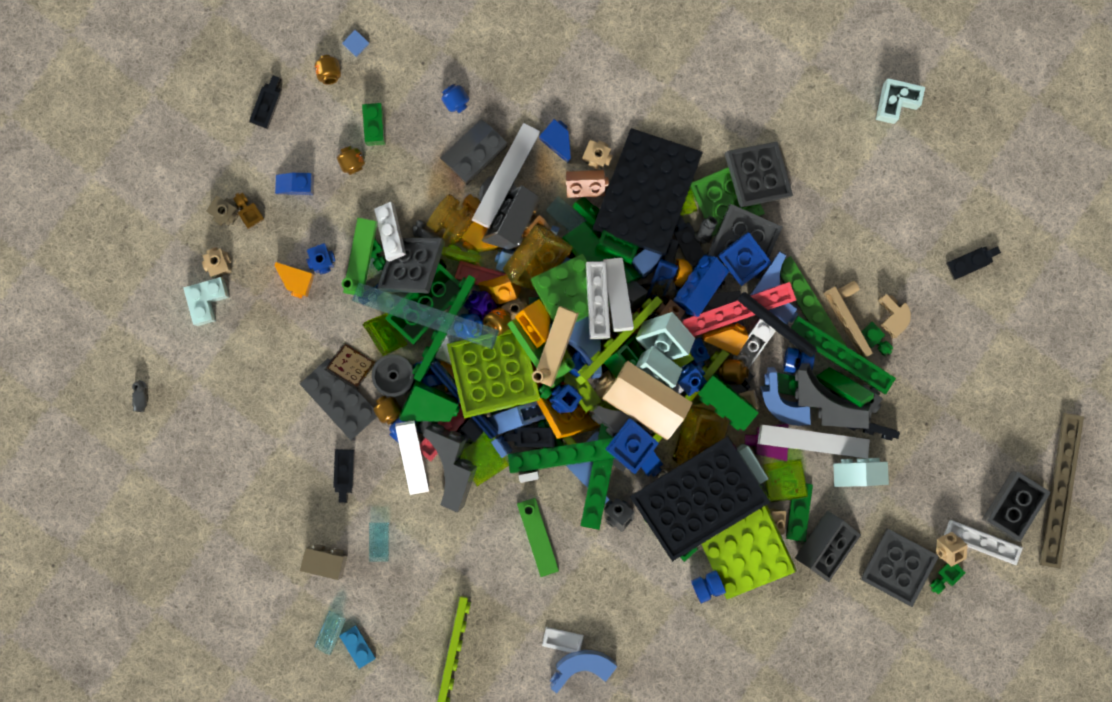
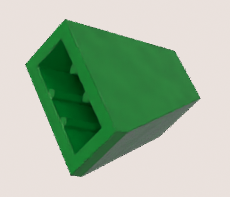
[399,380,460,422]

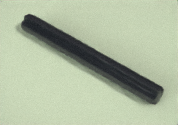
[738,292,817,357]

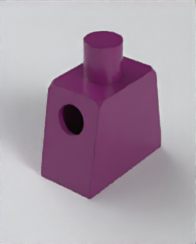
[744,424,789,461]

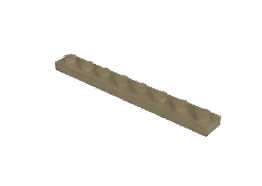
[1039,413,1084,569]

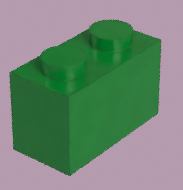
[362,103,386,146]

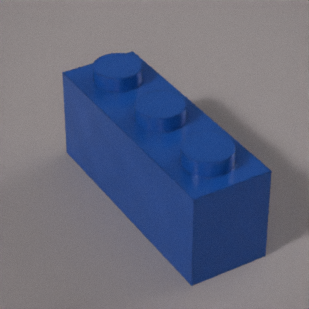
[673,255,729,317]

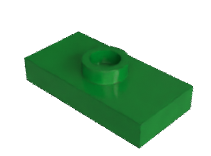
[572,197,600,226]
[596,230,638,264]

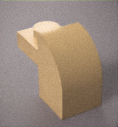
[878,294,911,339]

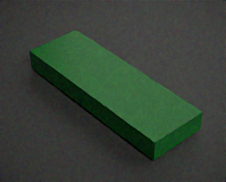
[817,367,874,407]

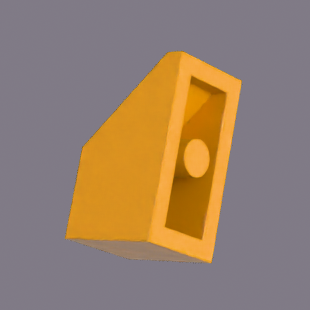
[461,222,503,253]
[274,262,315,299]
[478,273,521,304]
[515,299,550,348]
[702,323,749,356]

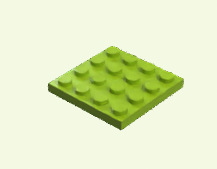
[447,329,540,418]
[701,505,797,600]

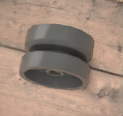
[372,354,416,398]

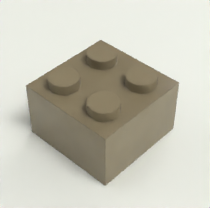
[300,543,348,580]

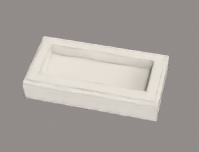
[542,627,584,653]

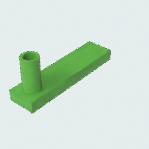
[342,218,378,297]
[507,319,575,388]
[517,498,559,577]

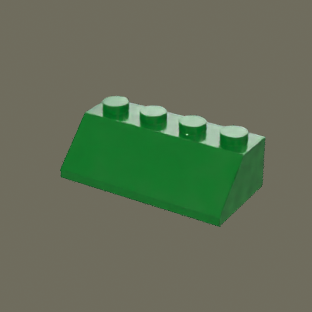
[385,263,461,345]

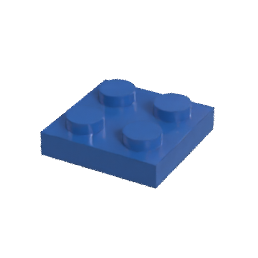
[717,232,772,287]
[605,419,659,474]

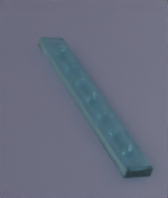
[352,283,499,349]

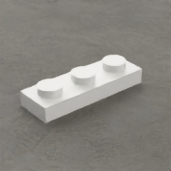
[374,202,406,262]

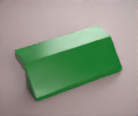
[561,221,641,284]

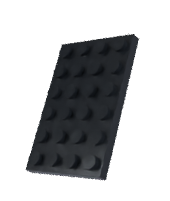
[592,128,703,256]
[630,435,771,562]

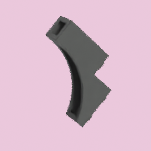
[795,363,871,429]
[590,405,653,438]
[423,423,477,513]

